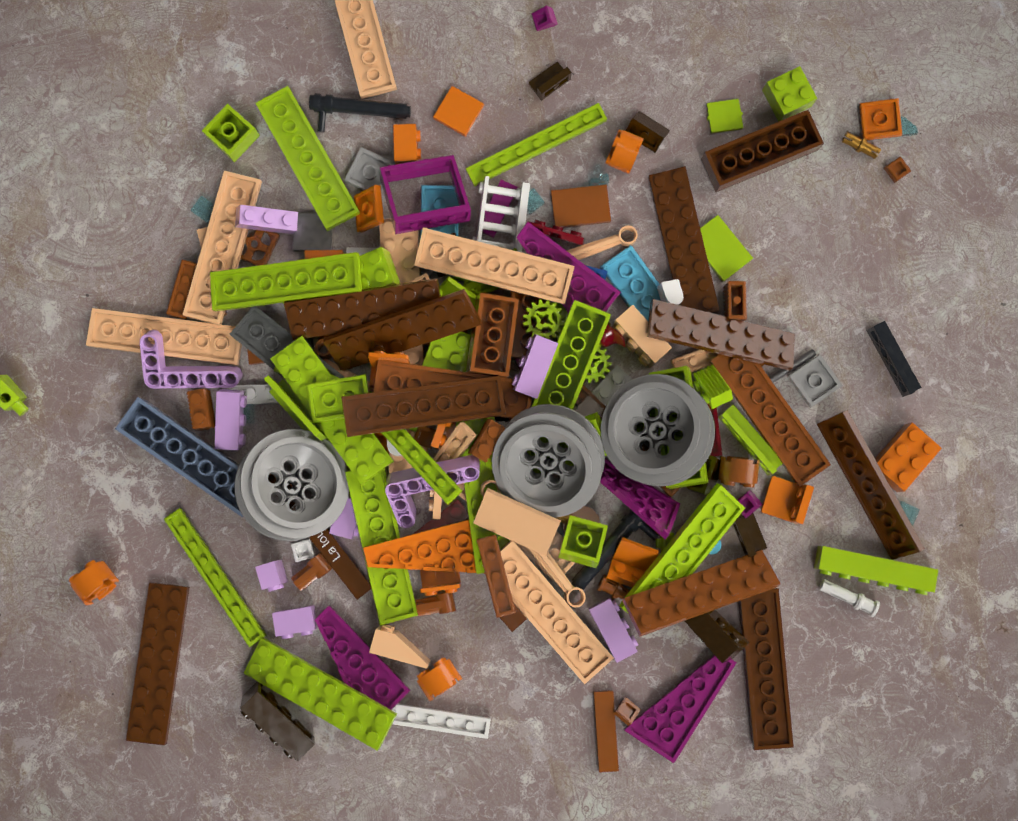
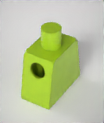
[0,375,29,416]

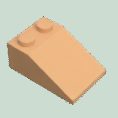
[369,624,431,669]

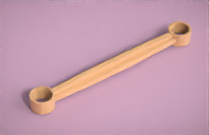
[499,225,638,290]
[480,480,586,607]

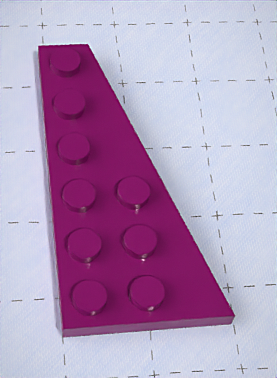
[516,222,621,314]
[600,458,680,540]
[315,605,411,710]
[623,655,737,763]

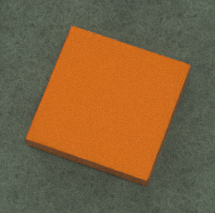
[433,86,484,137]
[859,98,902,140]
[354,185,384,233]

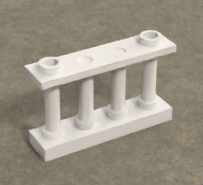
[472,176,530,253]

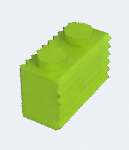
[693,364,733,409]

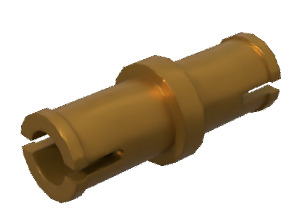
[841,131,881,159]

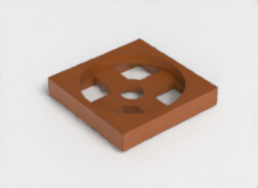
[240,229,280,266]

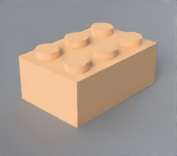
[613,305,672,368]

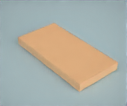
[473,488,561,556]

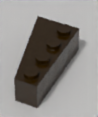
[684,610,750,663]
[240,682,315,762]

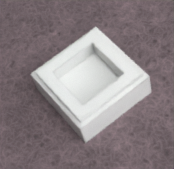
[291,539,315,562]

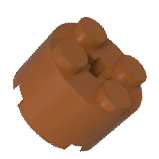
[718,456,760,488]

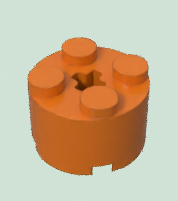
[605,130,644,174]
[69,560,119,605]
[417,658,463,701]

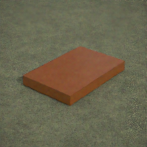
[551,184,611,228]

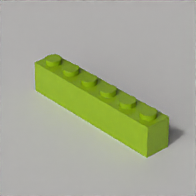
[814,546,939,595]

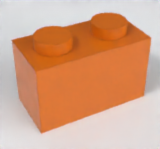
[393,124,422,165]

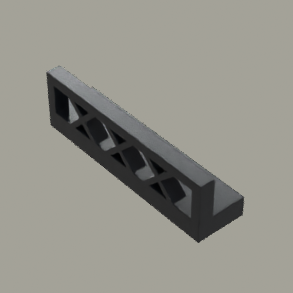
[866,321,922,397]

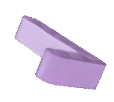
[140,330,243,389]
[385,455,480,528]

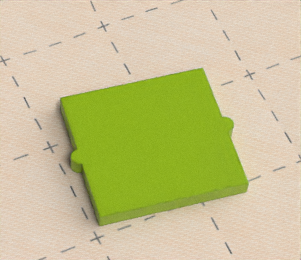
[706,99,744,134]

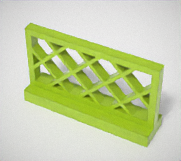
[264,375,329,441]

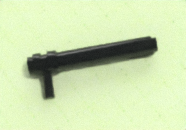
[309,93,411,132]
[571,509,659,591]

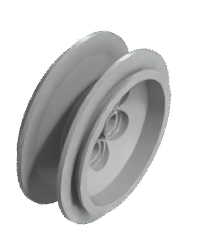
[601,374,715,486]
[492,404,605,518]
[234,429,349,541]

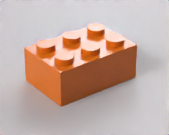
[875,422,942,492]

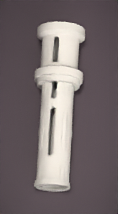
[819,579,880,617]

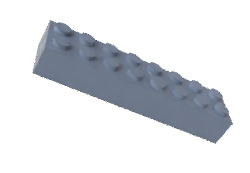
[115,397,243,517]

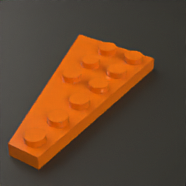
[363,519,485,574]

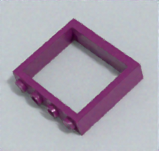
[380,155,471,235]

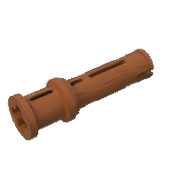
[597,575,630,599]

